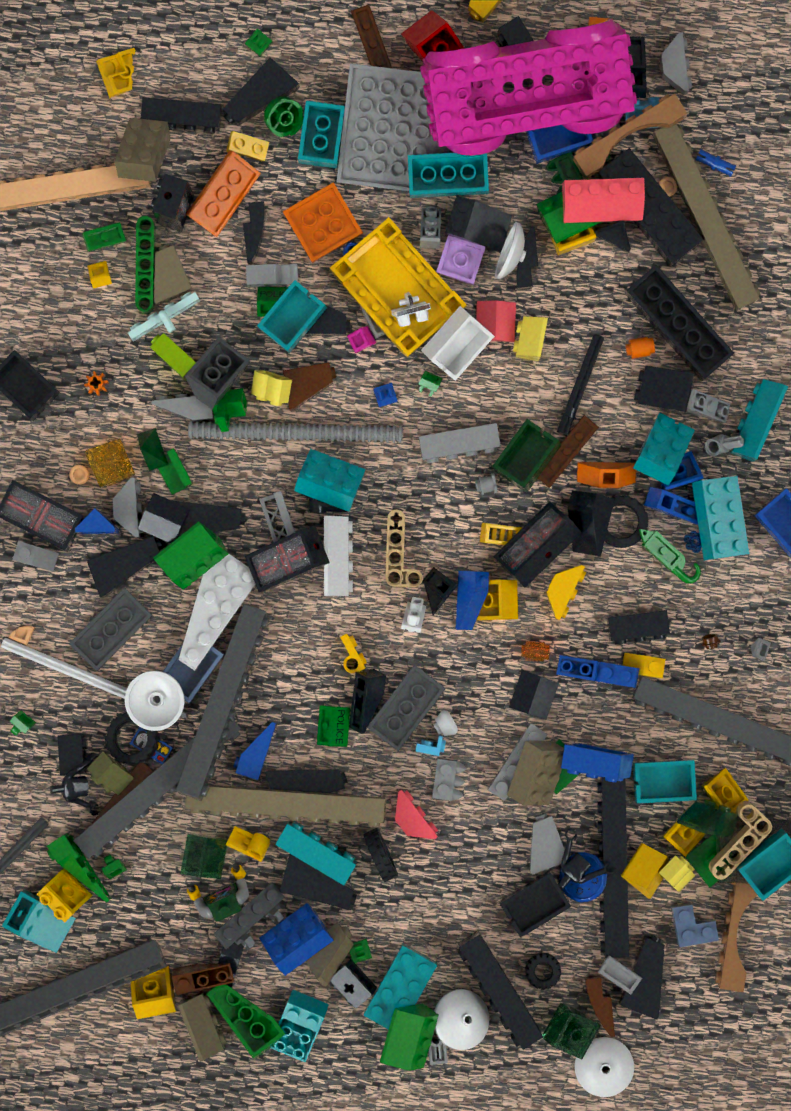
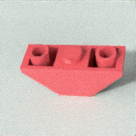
[395,789,438,839]

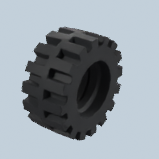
[525,953,561,990]

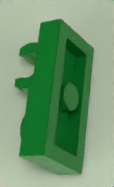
[82,222,126,252]

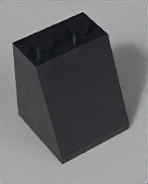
[633,366,694,416]

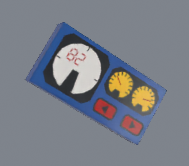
[129,727,174,764]

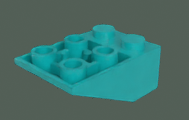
[2,889,76,953]
[271,990,329,1062]

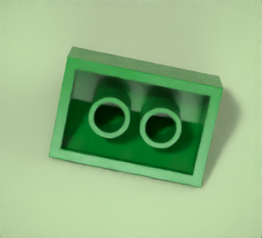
[536,179,601,244]
[153,521,229,590]
[380,1003,439,1071]

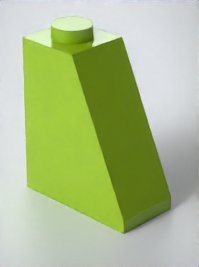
[150,333,196,381]

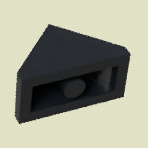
[595,221,631,253]
[422,567,458,615]

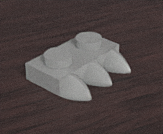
[432,759,467,801]

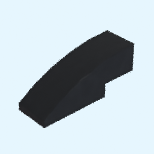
[628,36,647,98]
[243,201,265,265]
[516,227,539,291]

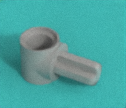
[705,434,744,456]

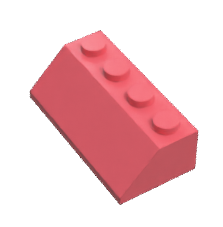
[562,178,645,223]

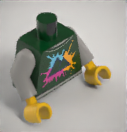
[187,865,249,922]

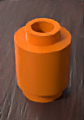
[625,337,655,359]

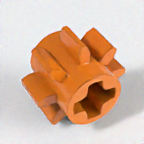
[84,371,109,396]

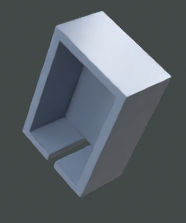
[163,644,225,703]

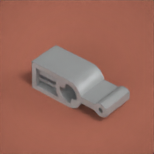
[246,264,298,287]
[429,1009,448,1065]

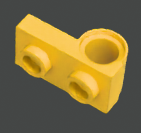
[226,131,269,161]
[340,634,367,673]
[226,826,270,862]

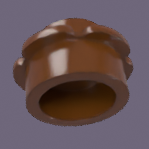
[701,634,721,649]

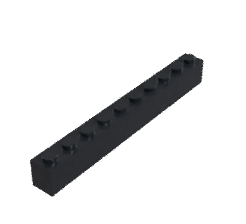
[597,777,629,958]

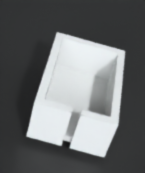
[421,306,495,381]

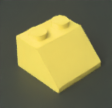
[513,316,548,361]

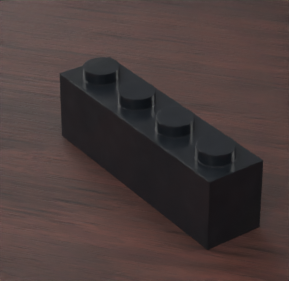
[140,97,222,134]

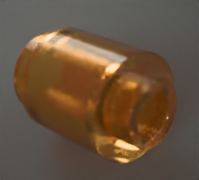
[521,641,550,662]

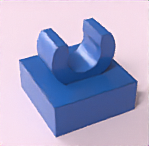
[373,383,398,408]

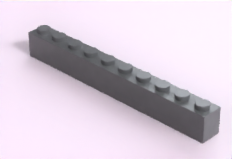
[176,604,270,801]
[632,676,791,766]
[73,720,241,859]
[0,940,167,1037]

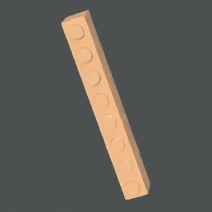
[0,163,151,211]

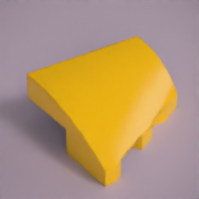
[96,48,135,98]

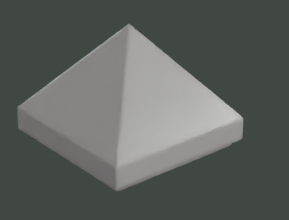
[751,638,771,661]

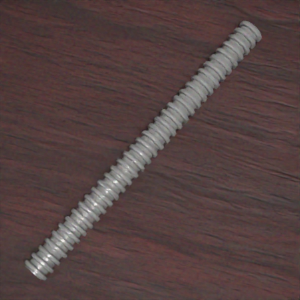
[188,421,403,443]

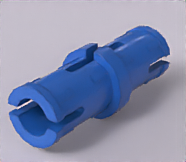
[696,149,736,177]

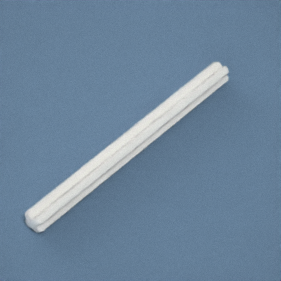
[1,638,127,699]

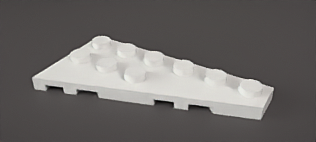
[179,554,255,671]

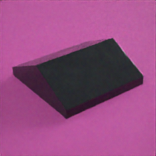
[138,493,190,543]
[509,670,559,720]

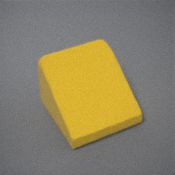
[87,261,112,288]

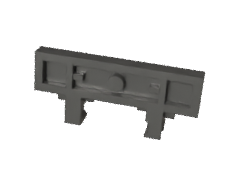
[213,882,285,950]

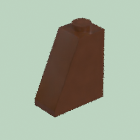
[283,362,336,411]

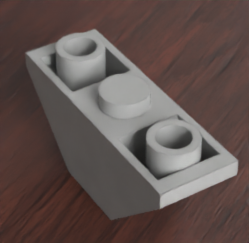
[660,32,692,95]
[420,206,441,249]
[686,389,730,423]
[112,478,144,538]

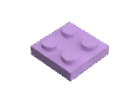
[436,235,485,285]

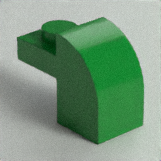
[212,388,248,432]

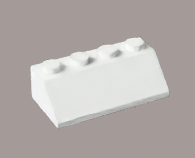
[324,516,353,596]

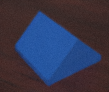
[660,451,704,491]
[75,508,119,534]

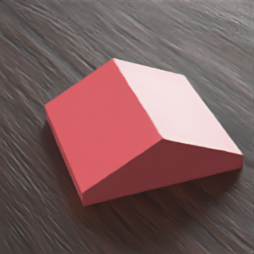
[476,300,516,342]

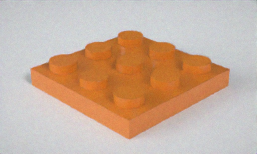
[283,182,363,263]

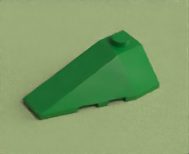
[47,832,112,902]
[206,984,285,1060]

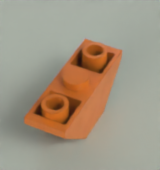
[577,462,636,488]

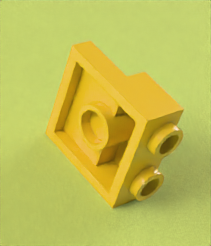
[37,869,93,923]

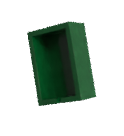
[492,419,561,493]

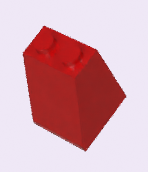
[401,10,464,62]

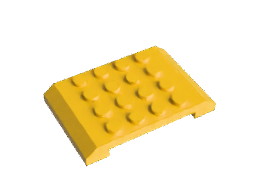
[330,217,467,357]

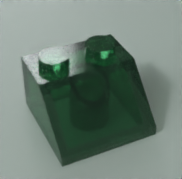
[677,799,738,837]
[543,1002,601,1059]

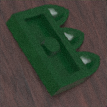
[545,152,584,194]

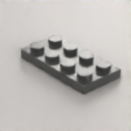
[69,588,153,672]
[367,665,446,751]

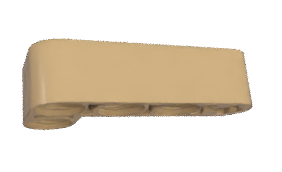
[385,509,423,588]
[709,801,772,880]

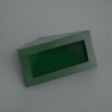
[137,428,168,471]

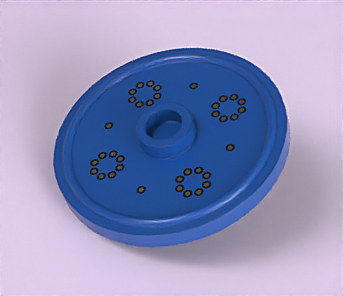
[560,852,607,902]

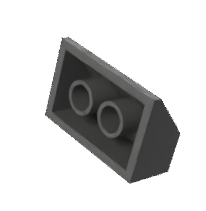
[185,337,250,409]

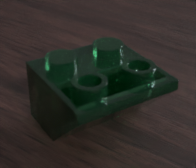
[180,833,228,879]

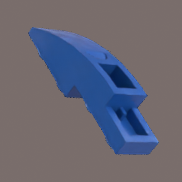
[556,655,639,688]

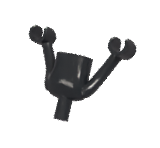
[50,752,99,816]
[558,829,616,889]

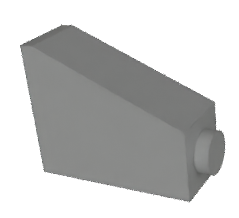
[529,813,569,875]

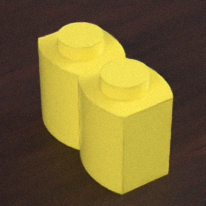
[251,370,292,406]
[659,855,695,892]

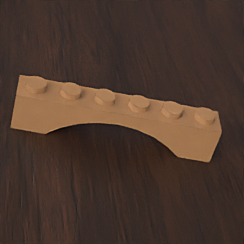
[573,94,688,180]
[715,869,757,993]

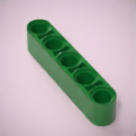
[135,216,156,314]

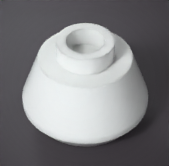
[433,710,458,736]

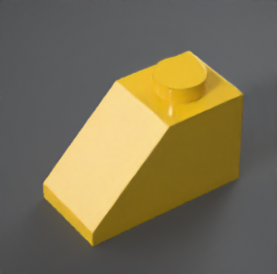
[622,653,666,679]

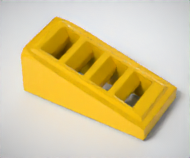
[480,523,522,545]

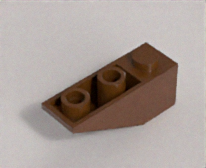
[172,963,235,995]

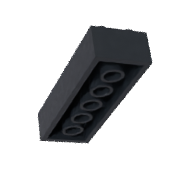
[597,148,704,267]
[624,265,734,381]
[457,930,543,1050]

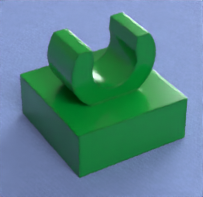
[245,28,273,57]
[419,371,443,397]
[10,710,36,736]
[102,854,127,880]
[350,938,372,963]

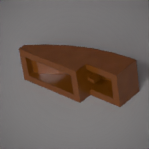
[584,975,615,1037]

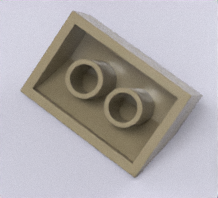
[178,992,227,1062]

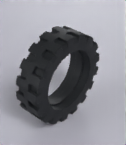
[604,495,648,548]
[105,712,160,765]
[363,828,398,882]

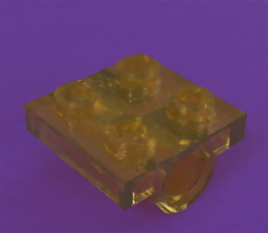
[85,439,135,488]

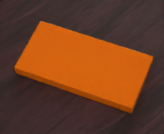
[186,150,261,237]

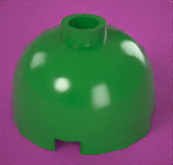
[264,97,304,137]

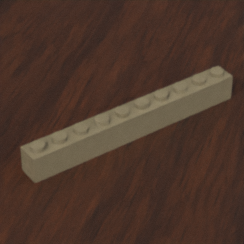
[652,124,761,311]
[185,785,387,826]

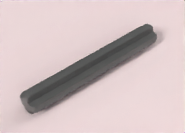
[0,818,48,874]

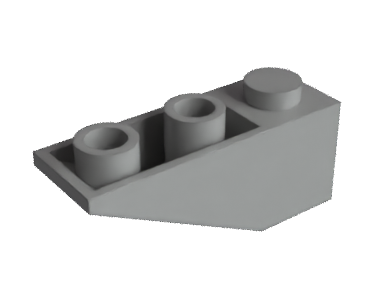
[151,394,214,422]

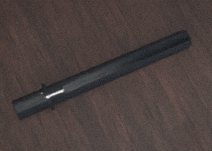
[557,334,604,436]

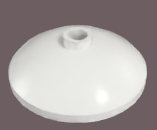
[495,222,526,279]
[125,671,185,731]
[434,989,489,1050]
[575,1037,634,1097]

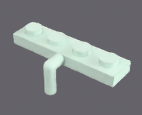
[128,292,200,342]

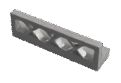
[259,491,295,542]

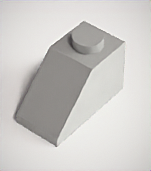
[12,541,59,572]

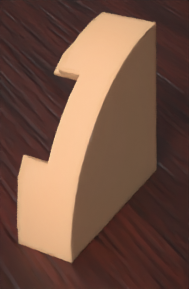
[9,626,35,645]

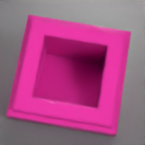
[347,326,376,353]

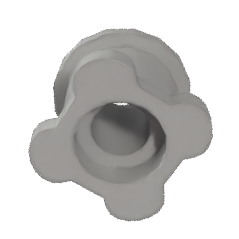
[475,473,498,495]

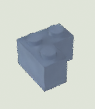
[670,902,719,947]

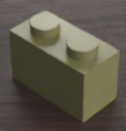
[87,751,134,795]

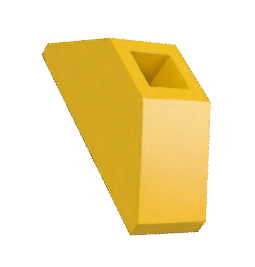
[546,565,586,620]

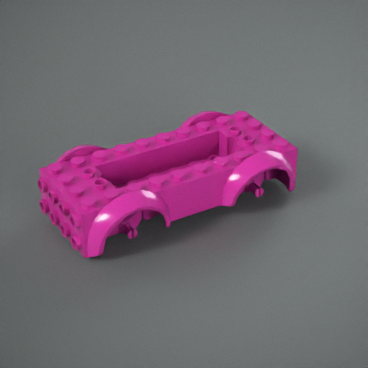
[420,19,637,156]

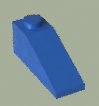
[644,487,698,525]
[456,571,489,630]
[233,722,276,780]

